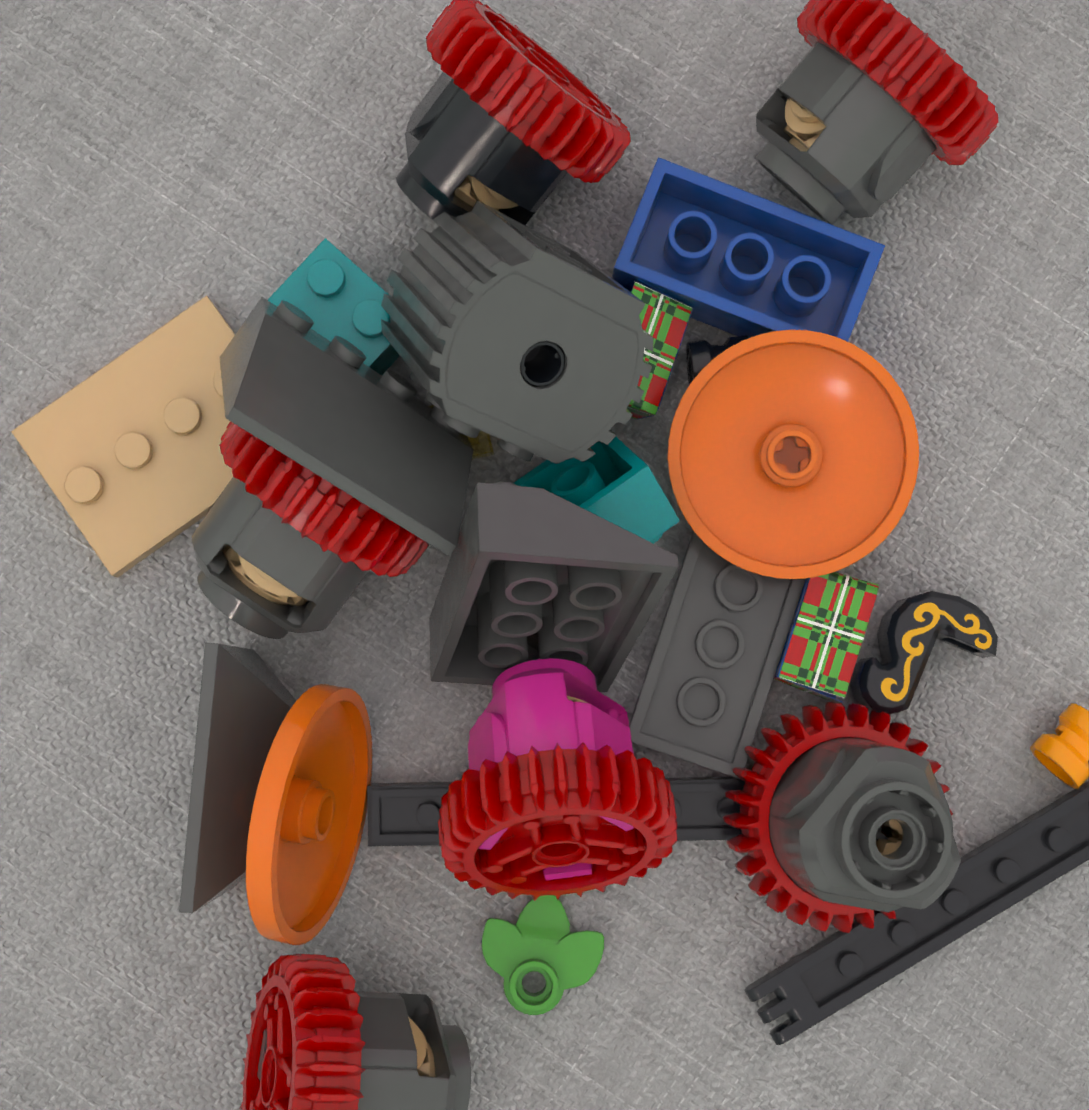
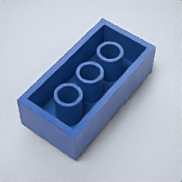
[612,157,885,342]

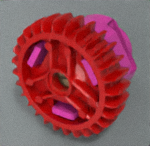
[438,658,677,901]

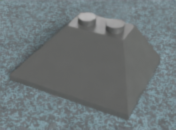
[179,642,296,913]

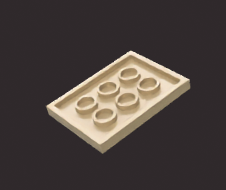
[11,295,235,577]

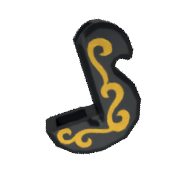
[850,591,998,714]

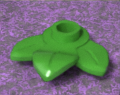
[482,895,604,1015]

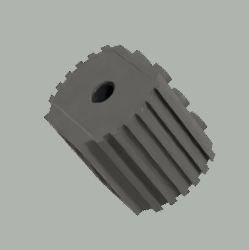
[381,200,653,464]

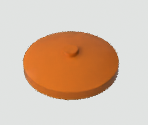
[668,330,919,579]
[246,684,372,945]

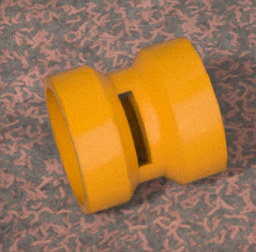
[1030,703,1089,789]

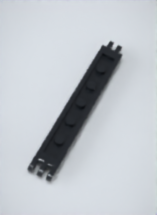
[744,781,1089,1045]

